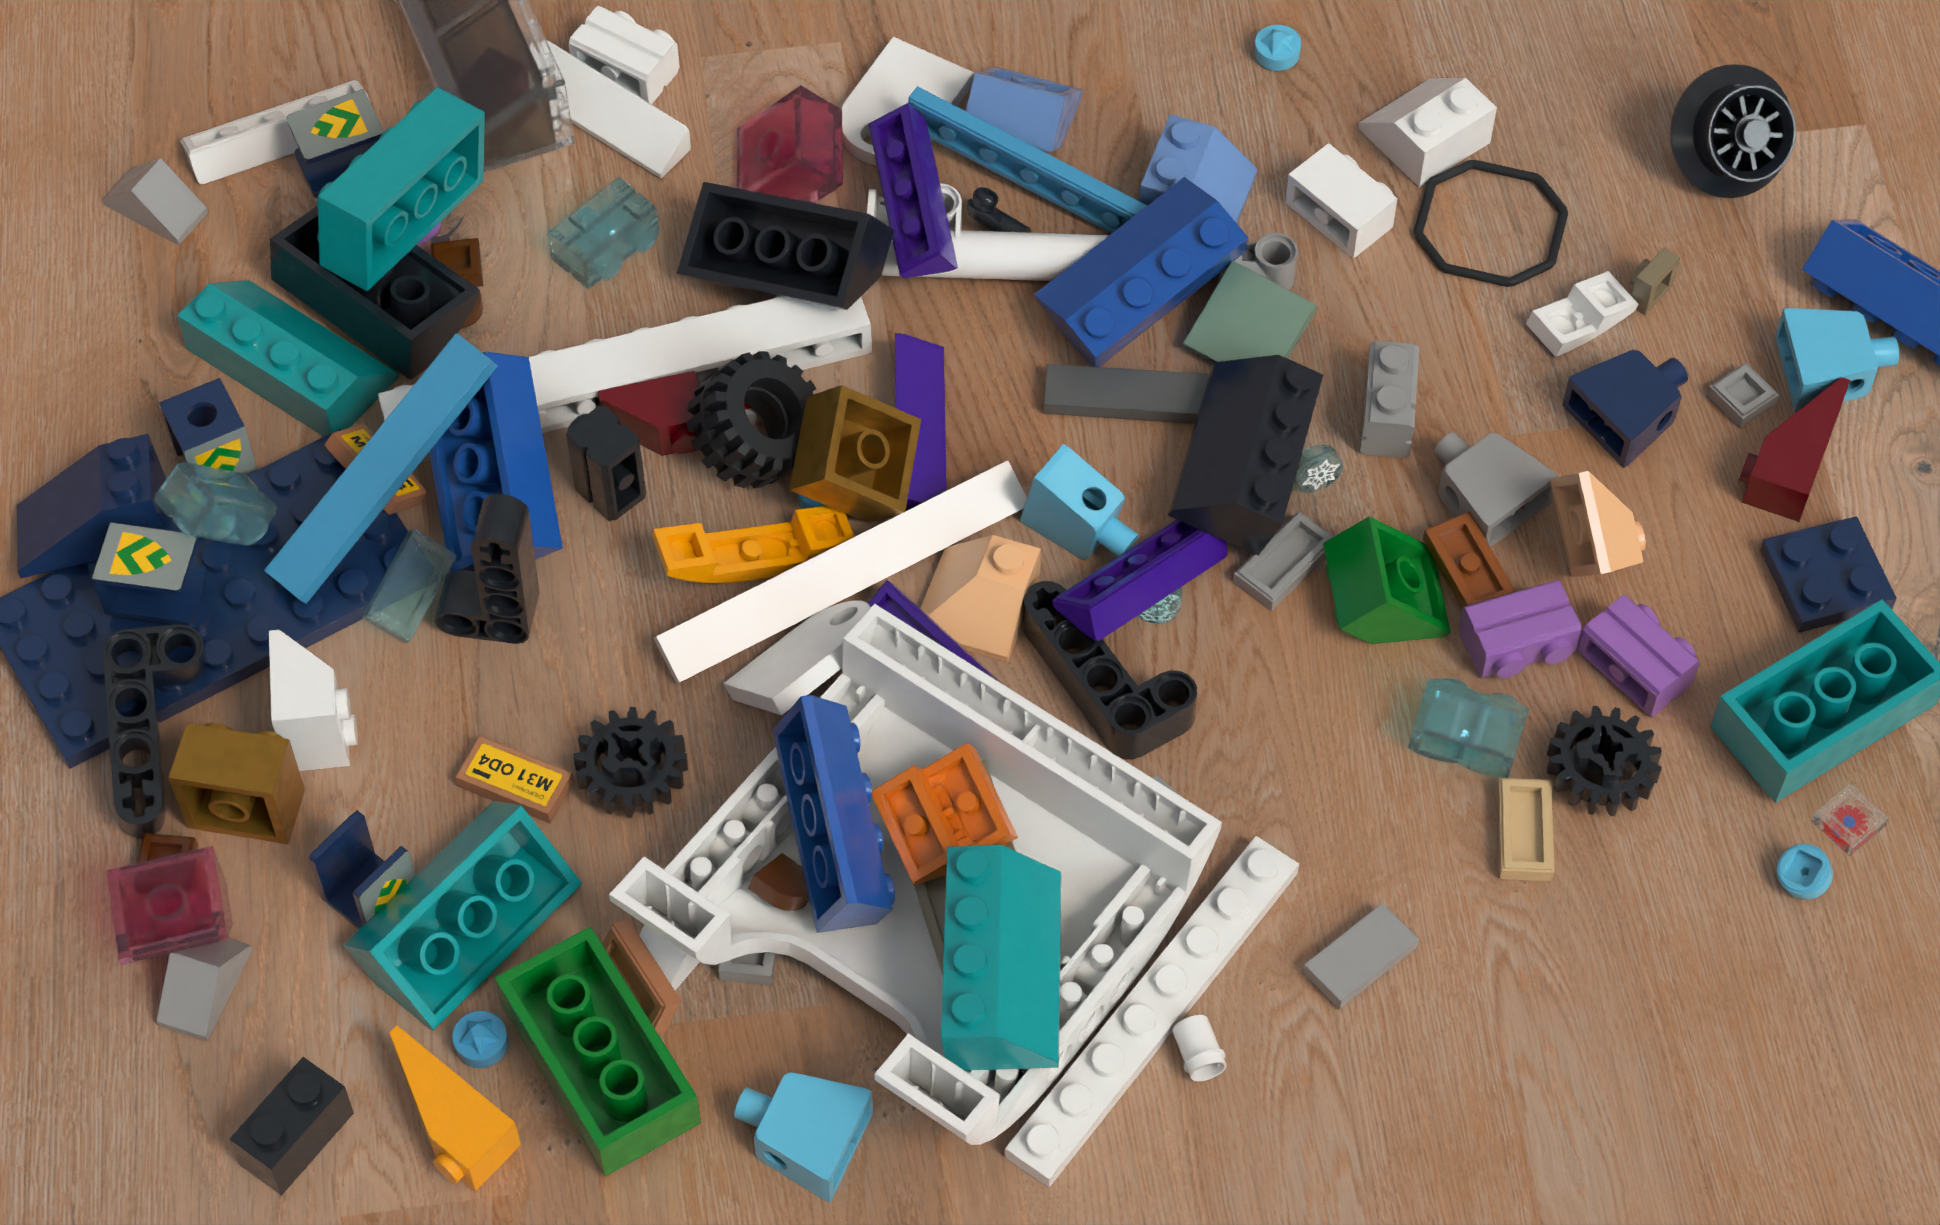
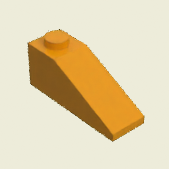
[389,1025,521,1192]

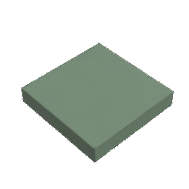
[1183,260,1318,363]

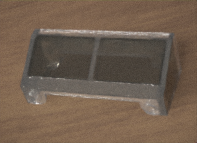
[391,0,575,172]

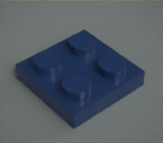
[1760,516,1897,633]

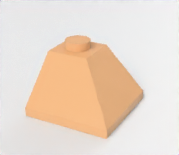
[1550,471,1646,577]
[921,535,1041,663]

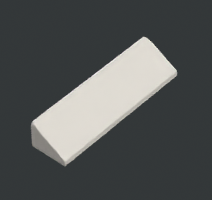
[529,40,691,179]
[180,80,370,184]

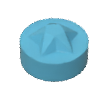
[1254,25,1301,71]
[1776,844,1833,900]

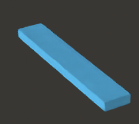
[908,86,1147,233]
[264,333,498,604]

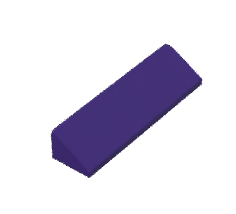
[868,103,958,278]
[895,333,946,515]
[1052,520,1228,641]

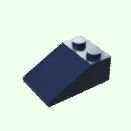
[17,434,169,578]

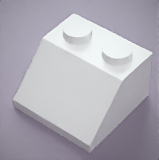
[1358,78,1497,188]
[269,630,358,771]

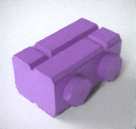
[1459,580,1582,678]
[1577,595,1700,718]

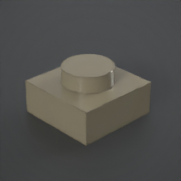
[1630,247,1680,315]

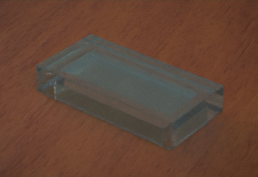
[361,529,457,643]

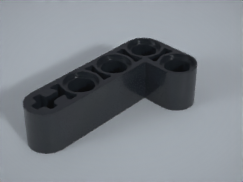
[434,494,539,644]
[1024,581,1197,760]
[103,624,207,838]

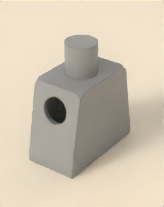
[1434,432,1558,548]

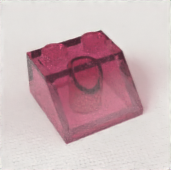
[737,85,843,203]
[106,846,233,965]

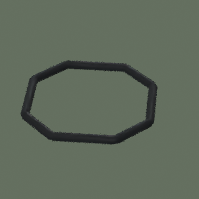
[1414,160,1568,287]

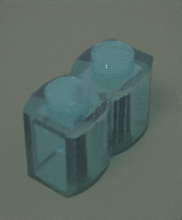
[1408,678,1529,778]

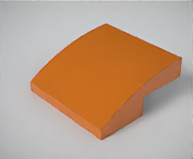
[872,743,1018,885]

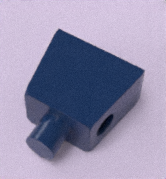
[1562,350,1688,468]

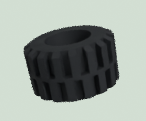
[687,351,816,489]

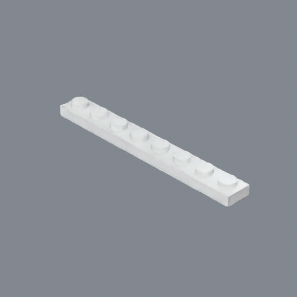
[1005,836,1299,1188]

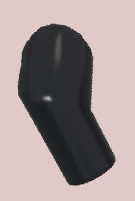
[967,187,1031,233]

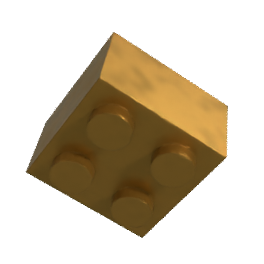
[789,385,921,523]
[168,722,305,844]

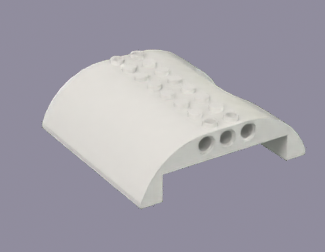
[609,604,1222,1145]

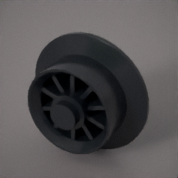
[1670,64,1796,198]

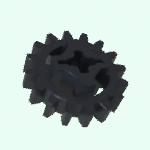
[1546,706,1662,816]
[573,707,688,818]

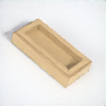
[1497,778,1554,881]

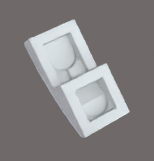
[1526,271,1639,357]

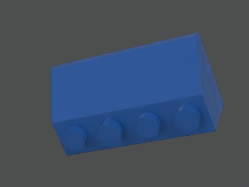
[1033,177,1249,367]
[1802,219,1940,366]
[429,352,563,571]
[772,695,895,933]

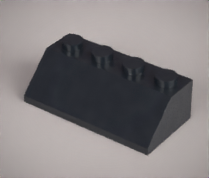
[677,182,894,310]
[270,206,480,380]
[1168,355,1323,556]

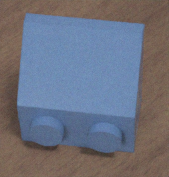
[966,66,1083,153]
[1139,114,1257,223]

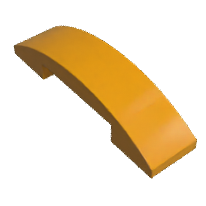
[652,506,855,583]

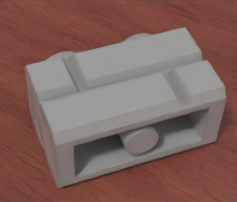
[1360,340,1419,458]

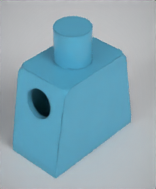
[1775,308,1899,413]
[1020,443,1139,560]
[734,1072,873,1203]

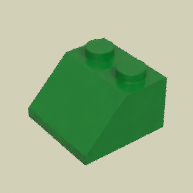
[1323,516,1451,644]

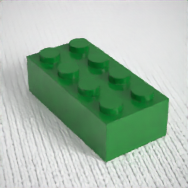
[495,926,701,1177]

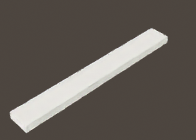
[654,460,1027,684]

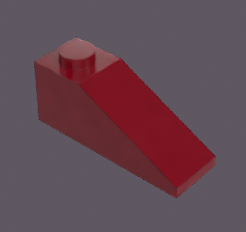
[1739,377,1850,522]

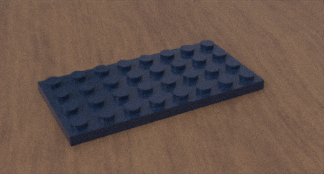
[0,429,436,769]

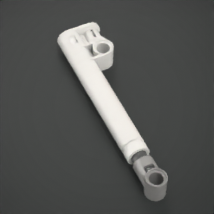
[867,183,1298,290]

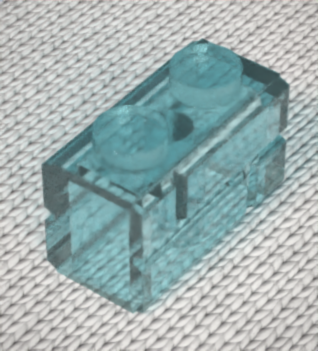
[547,177,659,289]
[154,462,277,546]

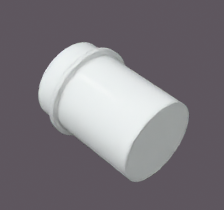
[1172,1015,1227,1081]

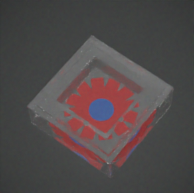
[1811,783,1889,856]

